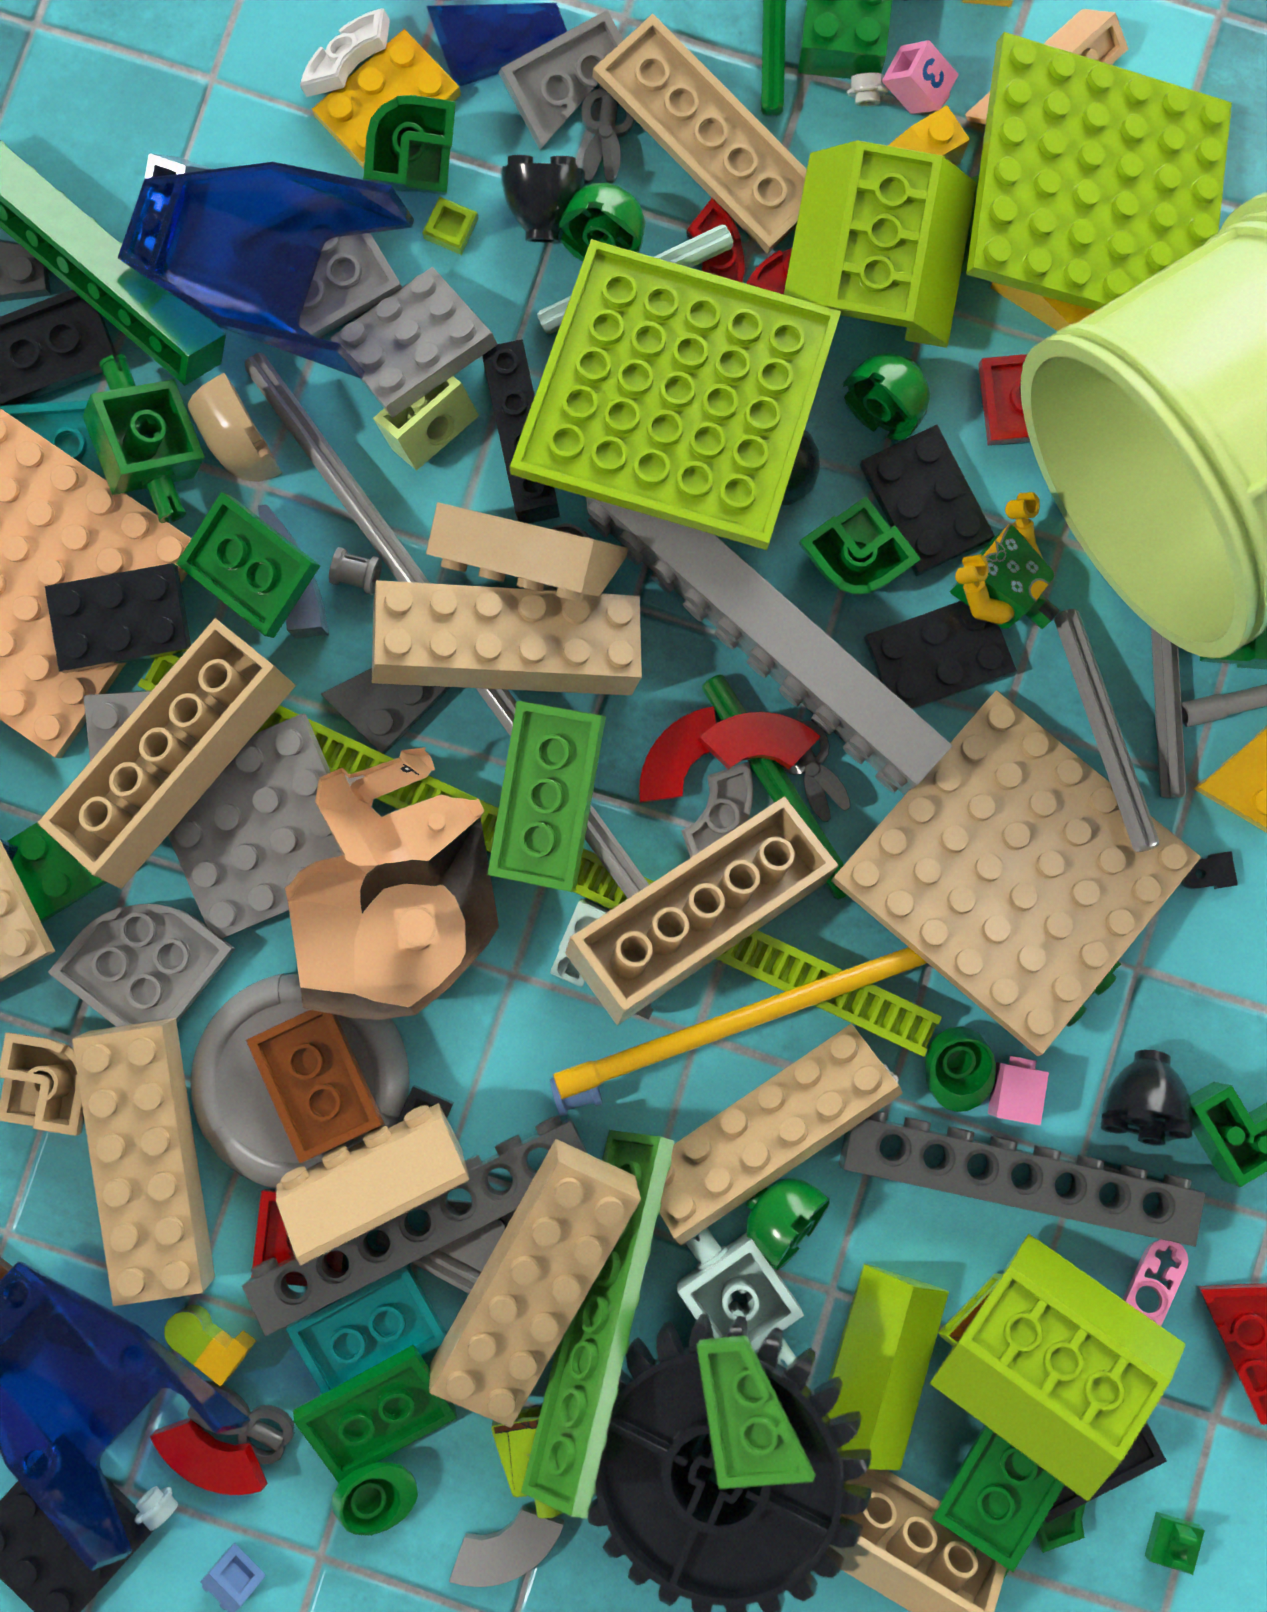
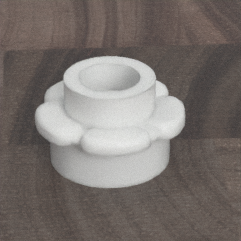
[847,73,888,106]

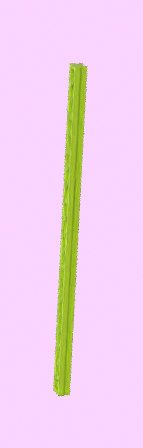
[137,654,942,1057]

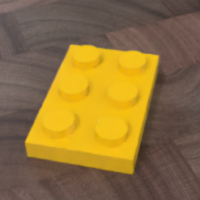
[312,29,461,169]

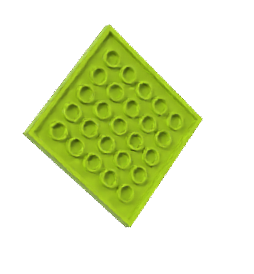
[966,32,1232,311]
[510,239,841,550]

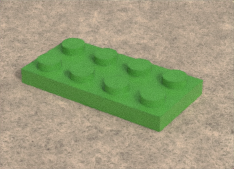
[487,701,606,892]

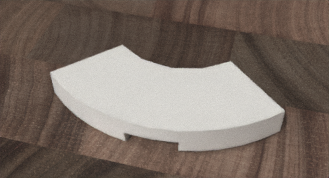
[300,8,390,97]

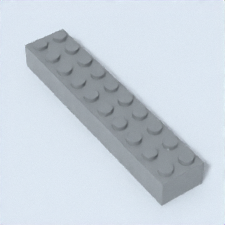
[586,497,953,794]

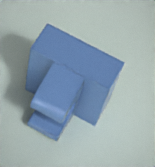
[200,1543,266,1612]

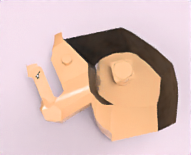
[285,747,499,1020]

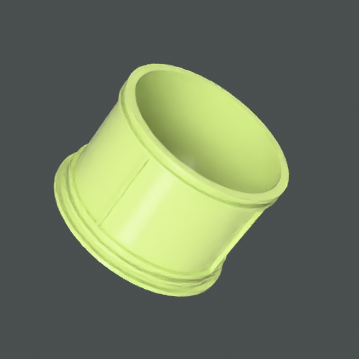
[1021,192,1267,658]

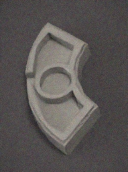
[681,762,753,858]
[449,1505,564,1587]

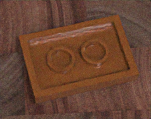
[246,1002,385,1163]

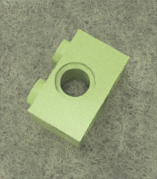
[373,376,479,471]

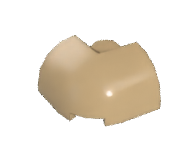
[188,373,282,482]
[0,1032,84,1136]

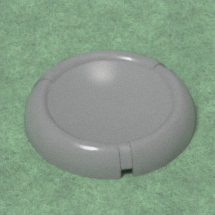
[190,972,410,1189]

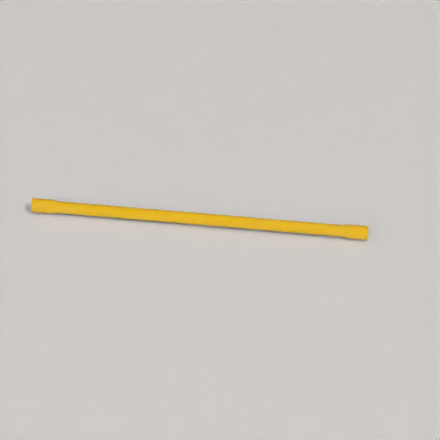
[553,947,927,1100]

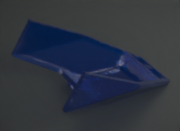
[118,162,414,379]

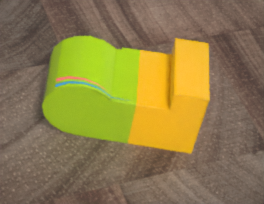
[164,1305,257,1387]

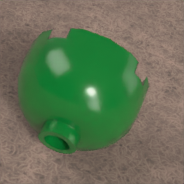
[559,183,646,262]
[843,353,930,440]
[746,1178,830,1271]

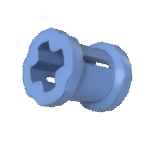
[550,1078,603,1117]

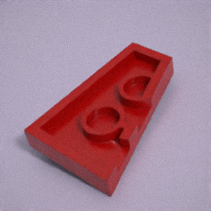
[1198,1283,1267,1425]

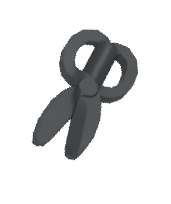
[581,89,635,184]
[780,721,851,822]
[187,1381,295,1464]

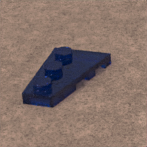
[426,3,567,87]

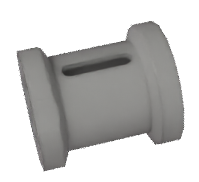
[329,547,382,595]

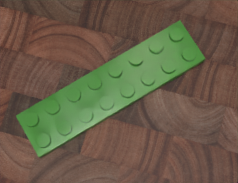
[521,1130,675,1519]

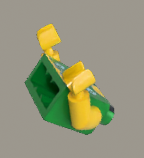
[949,492,1059,629]

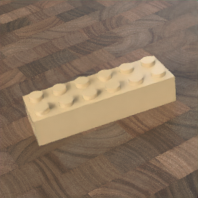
[372,580,642,695]
[37,618,296,889]
[565,796,838,1026]
[72,1018,215,1307]
[429,1139,641,1428]

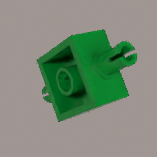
[82,354,205,523]

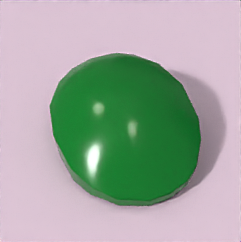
[925,1027,996,1112]
[331,1462,418,1535]

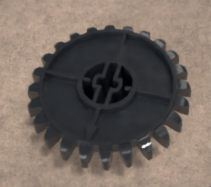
[587,1314,872,1612]

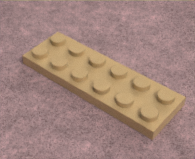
[593,14,807,254]
[660,1023,903,1246]

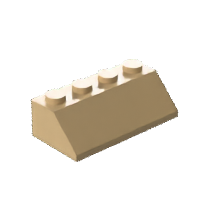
[426,502,629,602]
[276,1103,469,1265]
[830,1469,1006,1612]

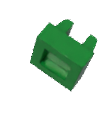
[1144,1512,1205,1575]

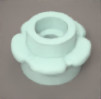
[135,1486,178,1531]

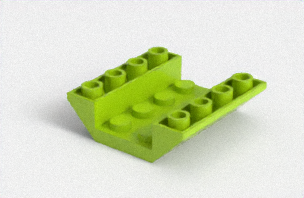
[784,140,977,348]
[929,1233,1186,1501]

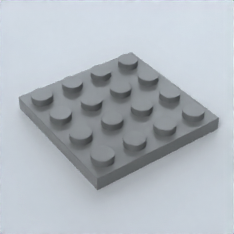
[168,714,343,939]

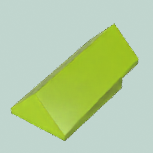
[828,1263,949,1470]

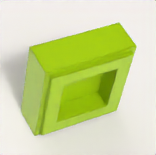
[422,196,479,255]

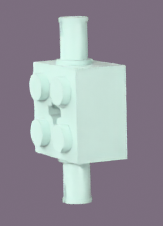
[676,1228,804,1367]

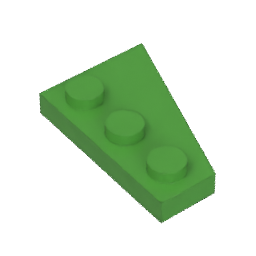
[697,1335,815,1489]

